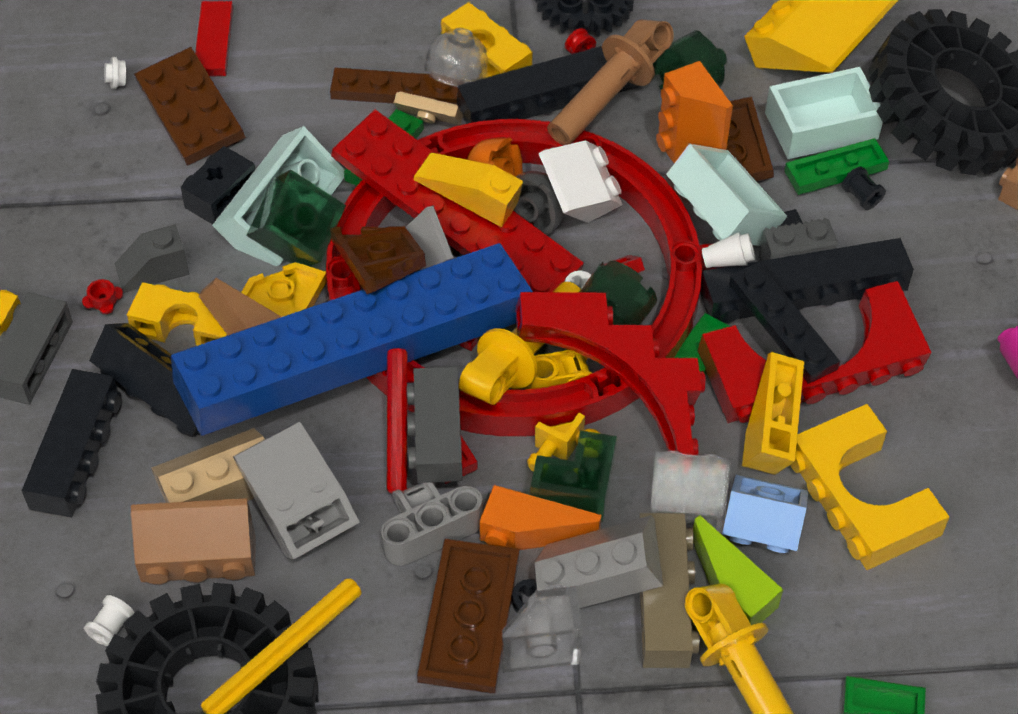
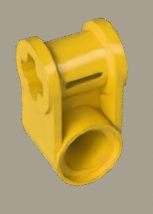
[525,349,592,389]

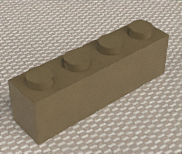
[639,513,699,668]

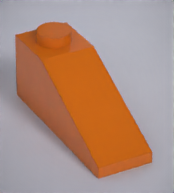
[480,485,602,550]

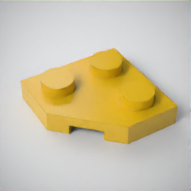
[241,262,327,317]

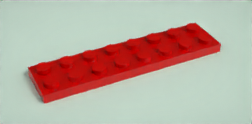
[331,109,584,292]

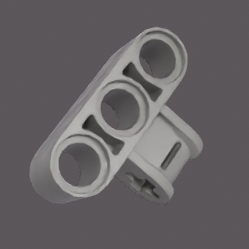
[381,482,484,566]

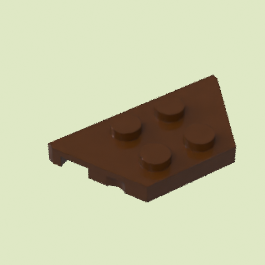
[330,226,426,294]

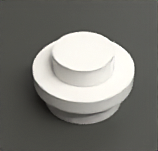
[104,57,126,89]

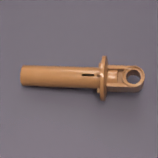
[547,19,674,146]

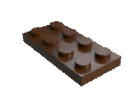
[134,47,245,166]
[417,539,520,694]

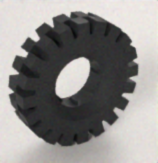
[868,9,1018,175]
[96,583,319,714]

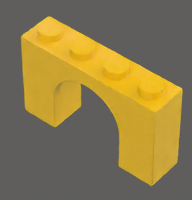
[790,404,949,570]

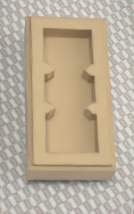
[394,91,463,125]

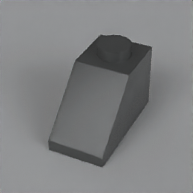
[114,224,190,293]

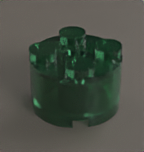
[653,30,727,89]
[579,261,657,325]

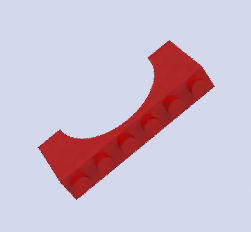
[698,281,932,423]

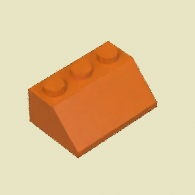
[656,61,733,163]

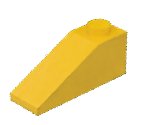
[413,153,523,227]
[742,352,804,475]

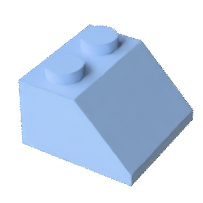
[722,475,808,553]

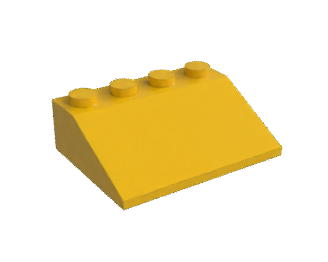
[744,0,898,73]

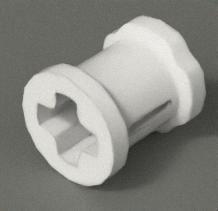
[84,595,134,647]

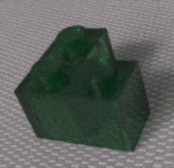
[530,430,617,522]

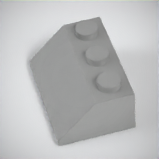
[535,515,663,615]

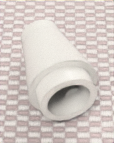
[702,232,755,268]

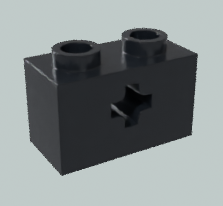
[180,146,255,225]

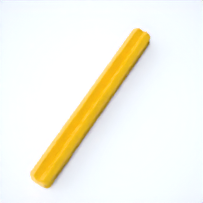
[201,578,362,714]

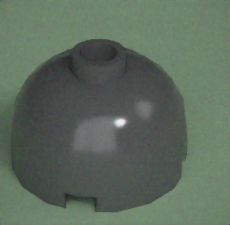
[513,171,565,235]

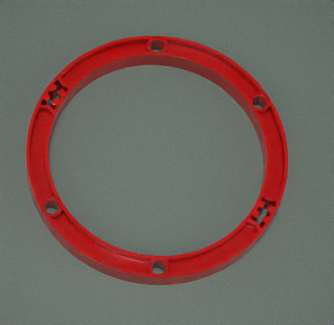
[326,119,702,437]

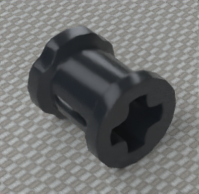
[841,166,886,210]

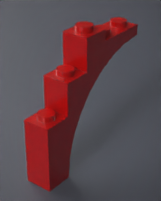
[516,292,706,473]

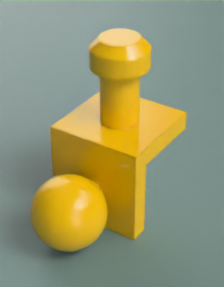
[527,413,604,474]

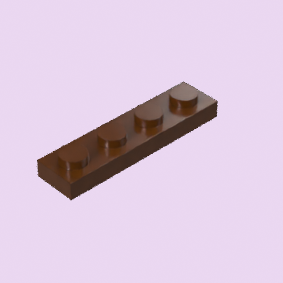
[330,67,460,105]

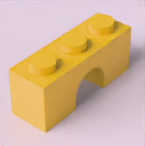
[441,2,533,78]
[126,282,228,346]

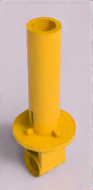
[459,282,582,405]
[685,583,794,714]

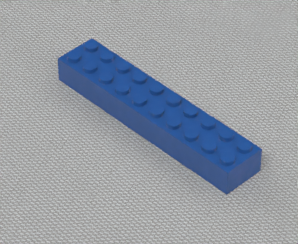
[171,243,533,436]

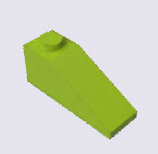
[693,515,783,625]

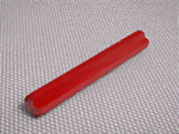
[387,348,408,494]

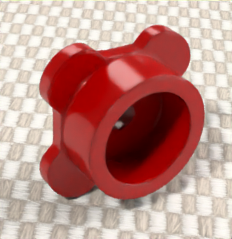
[82,279,123,314]

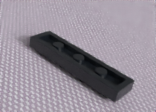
[729,262,840,384]

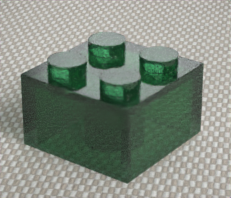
[246,169,346,267]

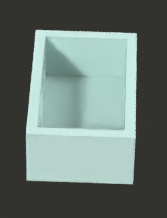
[765,67,883,159]
[666,144,787,246]

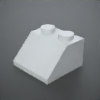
[539,140,622,223]

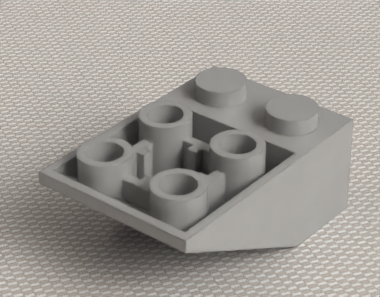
[233,421,360,559]

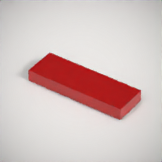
[195,1,233,76]

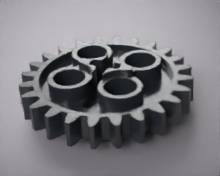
[535,0,634,36]

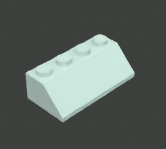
[212,126,345,266]

